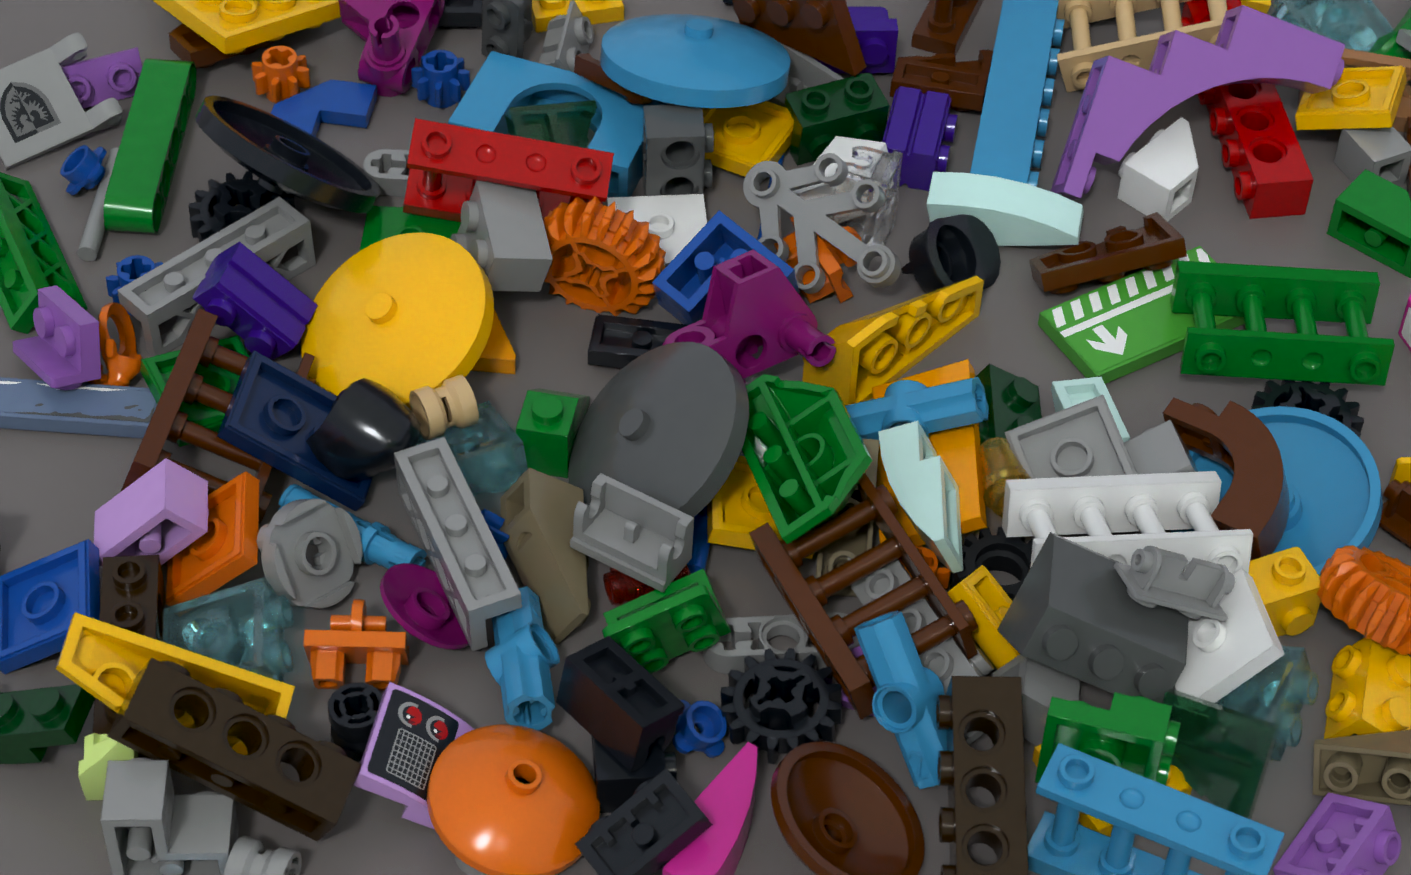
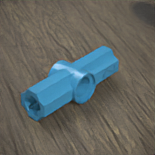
[845,377,989,444]
[485,586,560,731]
[854,610,947,789]

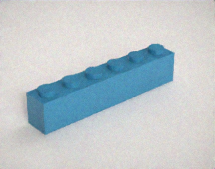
[970,0,1065,187]

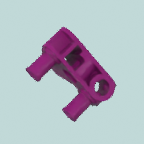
[339,0,445,97]
[663,249,836,383]

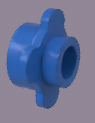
[60,145,107,195]
[672,700,727,758]

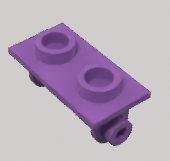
[61,47,142,109]

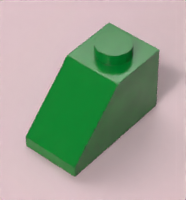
[1327,169,1411,278]
[516,388,590,478]

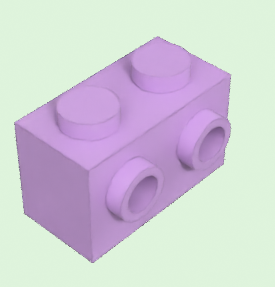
[94,458,209,567]

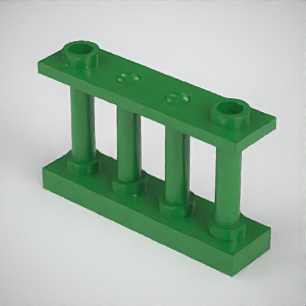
[1170,261,1395,386]

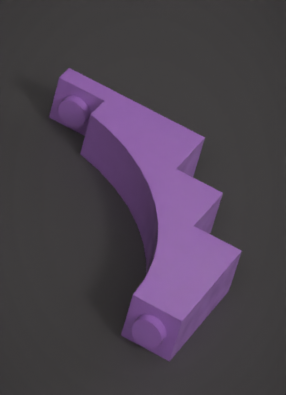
[1051,5,1345,200]

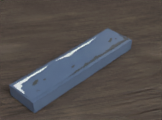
[0,377,157,438]

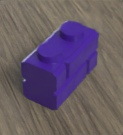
[882,86,958,191]
[192,241,318,360]

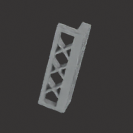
[117,197,316,357]
[394,437,522,652]

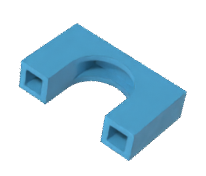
[448,51,667,197]

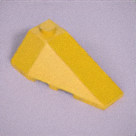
[802,275,984,405]
[56,612,295,755]

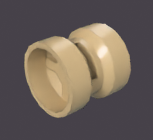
[409,374,479,440]

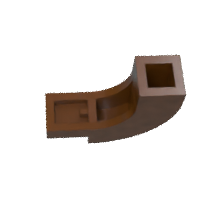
[1163,397,1290,560]

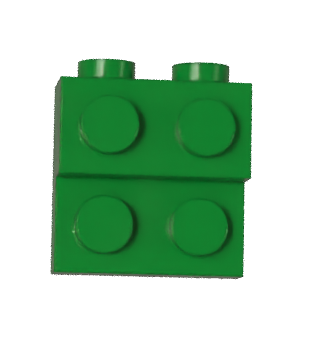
[1035,692,1181,785]

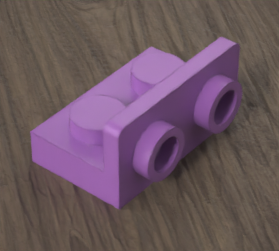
[13,285,101,390]
[1273,792,1401,875]

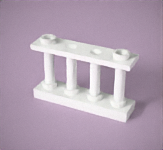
[1002,471,1254,574]

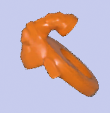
[88,302,142,386]

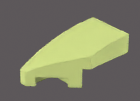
[78,733,138,801]

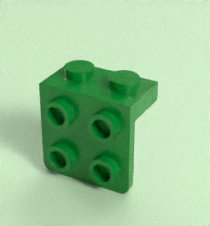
[602,568,731,674]

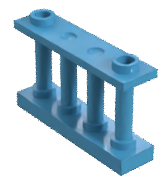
[1027,743,1285,875]

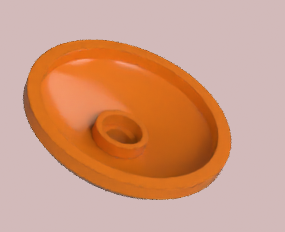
[427,724,600,875]

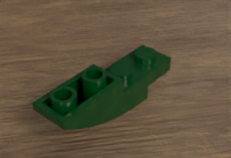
[0,684,95,764]

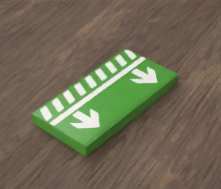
[1038,246,1245,384]

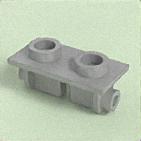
[539,0,594,72]
[1113,546,1235,622]

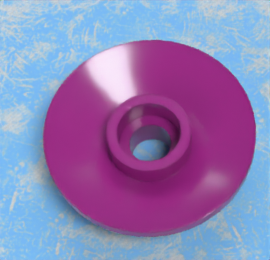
[380,563,469,650]

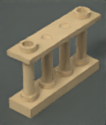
[1056,0,1228,93]

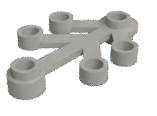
[743,153,901,294]

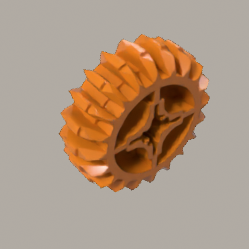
[543,196,666,316]
[1317,545,1411,655]

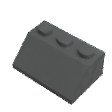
[997,532,1189,704]

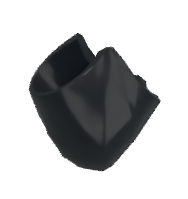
[306,378,421,481]

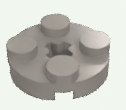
[257,499,363,609]

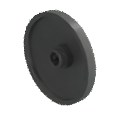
[568,342,749,517]

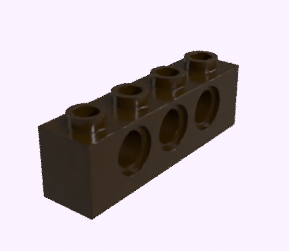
[93,555,166,760]
[107,658,362,842]
[936,676,1028,875]

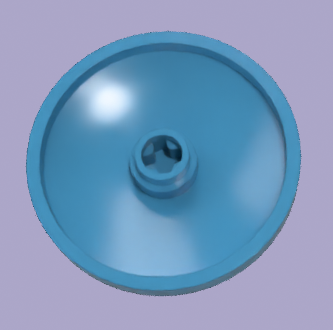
[600,14,791,108]
[1170,406,1383,576]

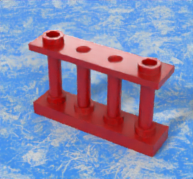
[403,118,614,222]

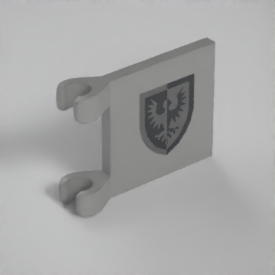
[0,32,122,171]

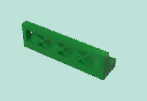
[0,172,87,334]

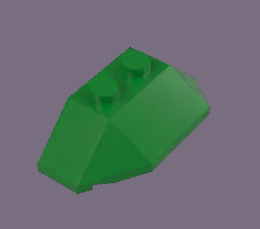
[742,374,873,544]

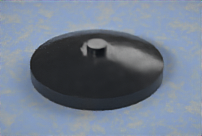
[195,96,380,213]

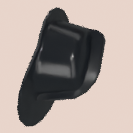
[901,214,1001,293]

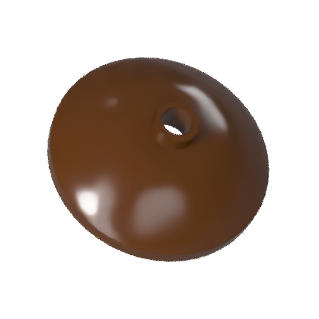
[771,741,924,875]

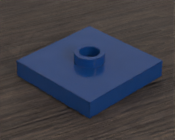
[0,539,100,674]

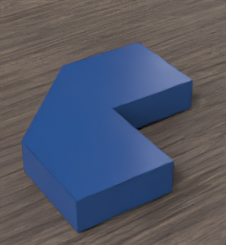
[270,79,377,137]

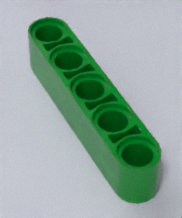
[104,58,197,234]

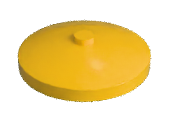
[301,232,494,410]

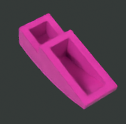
[662,742,758,875]

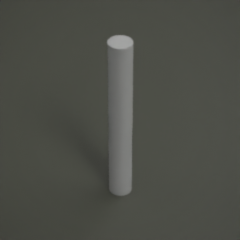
[77,147,119,262]

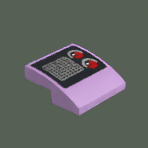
[353,682,474,830]

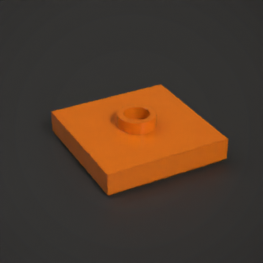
[166,471,259,612]

